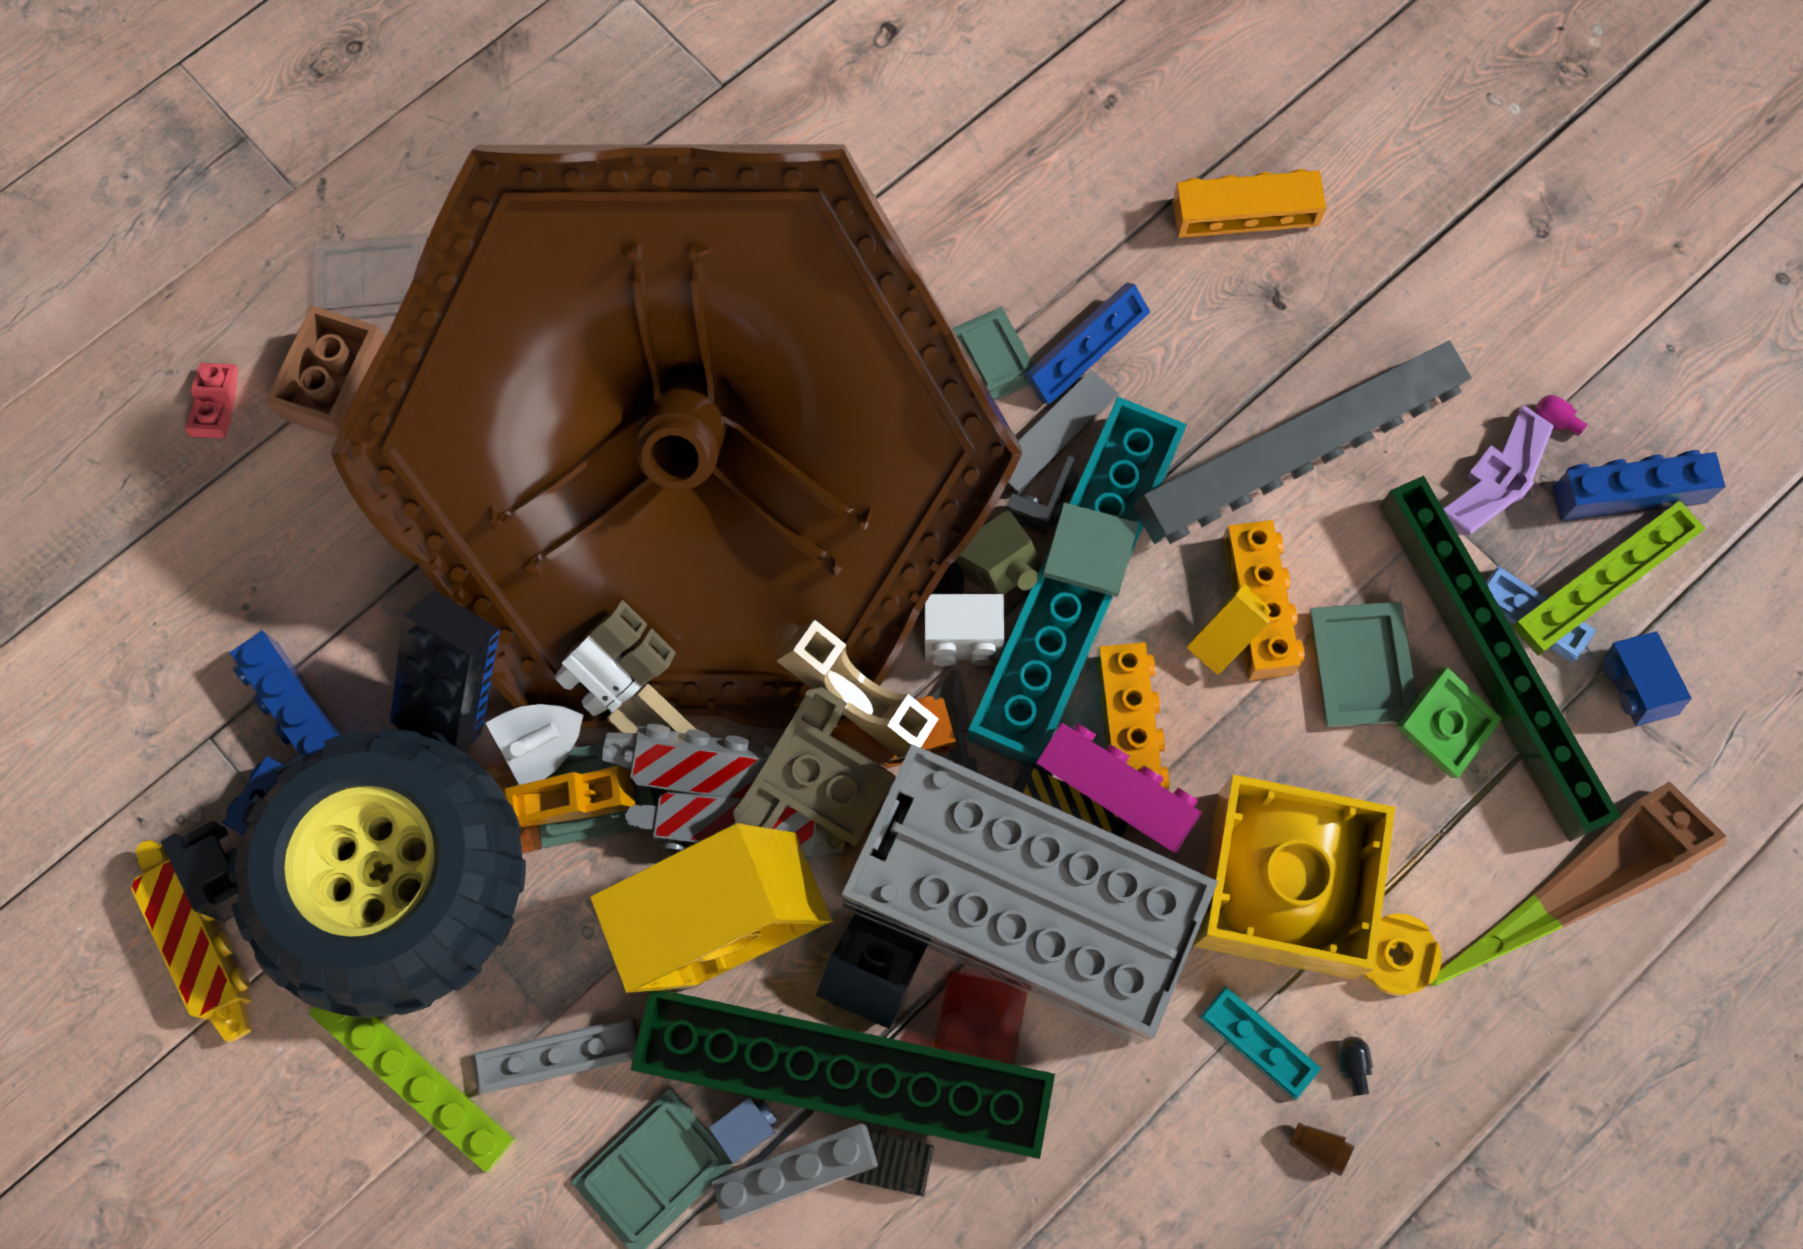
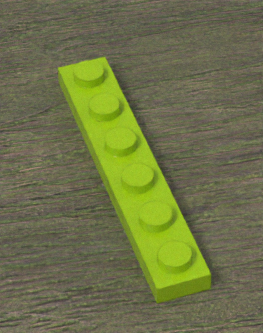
[1512,501,1706,656]
[308,1007,517,1173]

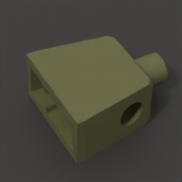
[955,510,1042,595]

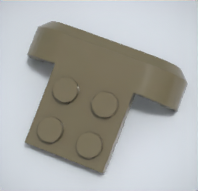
[733,687,896,846]

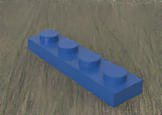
[1024,282,1151,405]

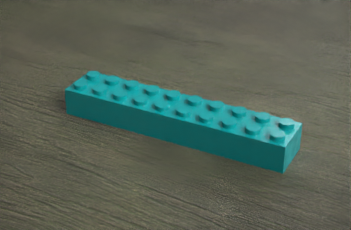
[967,396,1187,767]

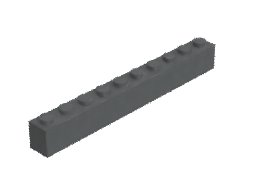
[1132,340,1472,545]

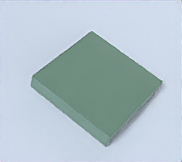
[1043,502,1139,597]

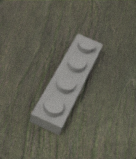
[712,1124,878,1223]

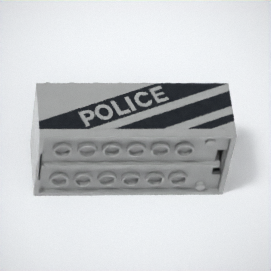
[842,744,1218,1044]

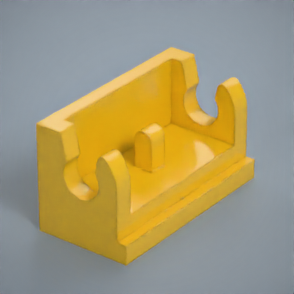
[1186,584,1271,675]

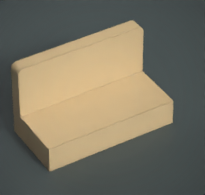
[607,683,697,733]

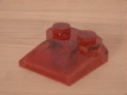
[934,971,1027,1065]

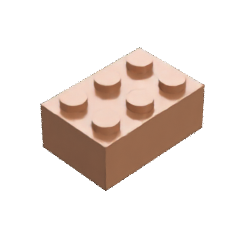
[265,305,385,437]

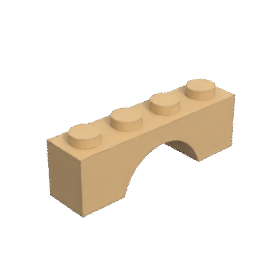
[776,620,938,758]

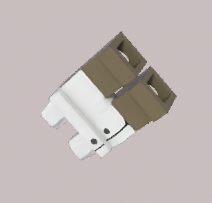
[555,600,676,716]

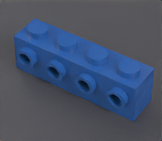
[1553,450,1726,521]
[229,630,342,757]

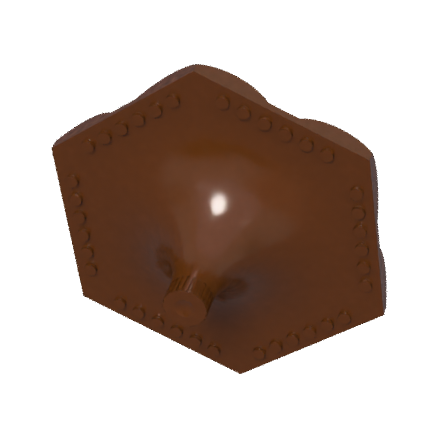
[331,144,1022,729]

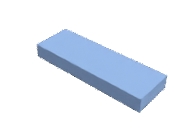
[1486,566,1596,663]

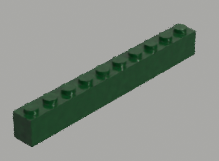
[1379,475,1621,842]

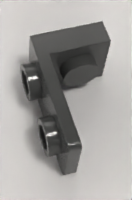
[1006,456,1079,535]

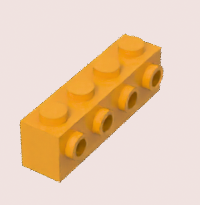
[1173,169,1327,238]
[1222,520,1304,681]
[1096,642,1170,790]

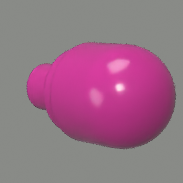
[1536,395,1587,436]

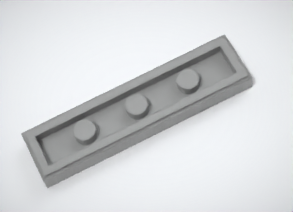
[1007,370,1118,495]
[473,1017,638,1095]

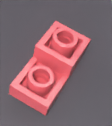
[185,363,238,439]

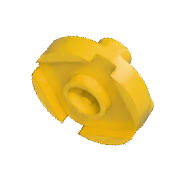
[1361,913,1442,996]

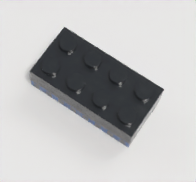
[390,590,500,751]

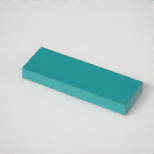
[1198,986,1322,1100]

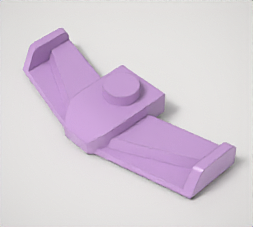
[1443,405,1554,535]

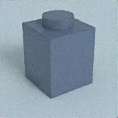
[709,1097,777,1163]

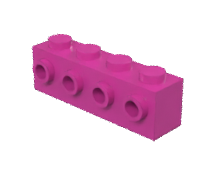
[1036,722,1203,853]

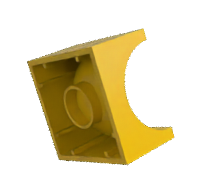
[1193,774,1396,980]
[590,823,832,993]

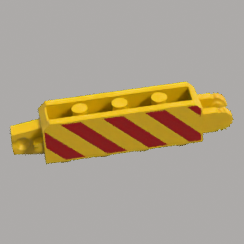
[131,840,253,1043]

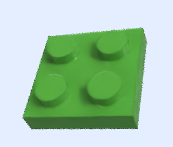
[1395,667,1502,778]

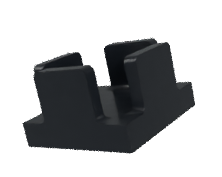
[160,821,238,922]

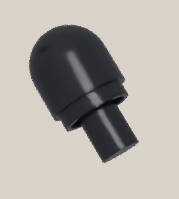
[1337,1036,1373,1096]

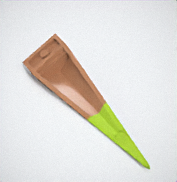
[1431,781,1727,986]

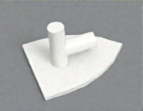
[486,704,584,785]

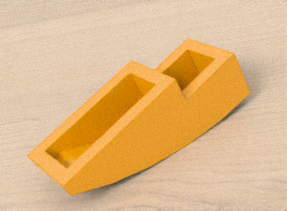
[505,766,636,827]

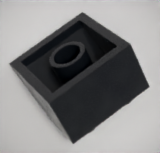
[816,914,927,1029]

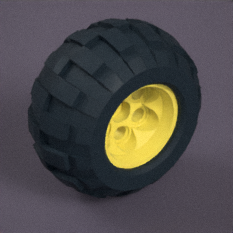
[229,729,526,1018]

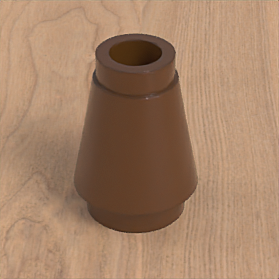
[1288,1122,1355,1177]

